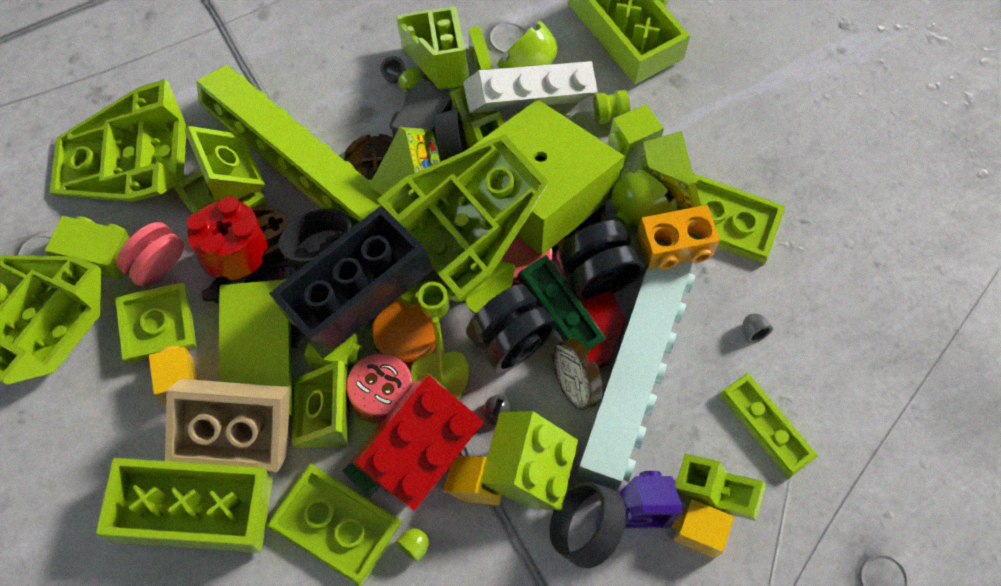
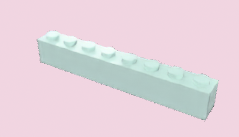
[577,234,701,490]

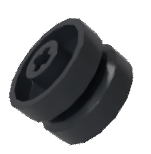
[556,220,645,301]
[466,284,557,373]

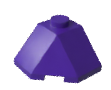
[595,471,682,529]

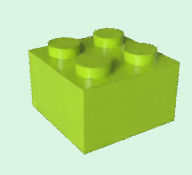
[480,411,578,511]

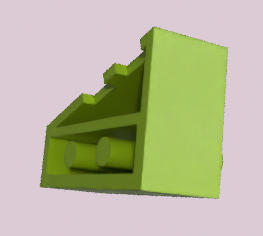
[396,6,469,89]

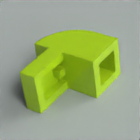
[449,86,504,147]
[675,454,766,521]

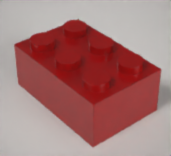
[350,374,484,511]

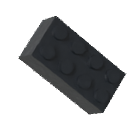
[269,205,433,359]

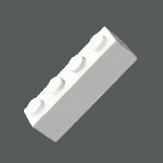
[463,61,598,113]

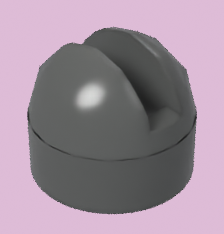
[380,56,406,84]
[742,313,773,343]
[484,395,512,425]

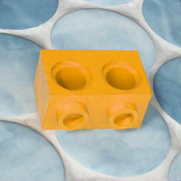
[637,205,720,270]

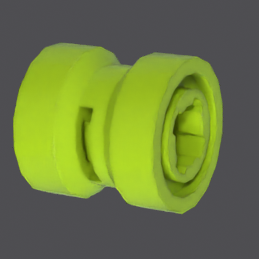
[593,89,631,125]

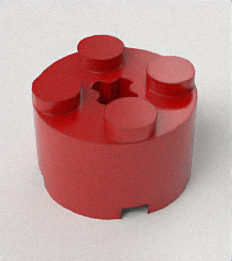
[186,196,268,280]

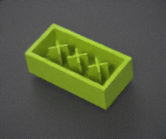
[567,0,690,85]
[96,458,273,553]

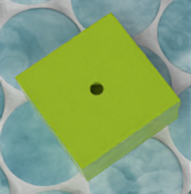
[466,99,625,255]

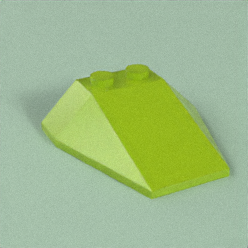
[49,79,187,202]
[377,134,549,301]
[0,255,101,385]

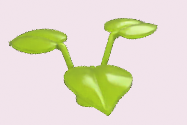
[375,261,515,399]

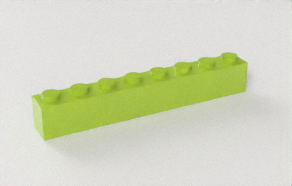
[196,65,382,228]

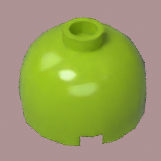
[497,21,558,69]
[611,166,678,229]

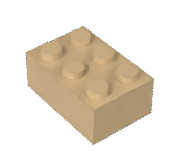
[165,379,290,472]

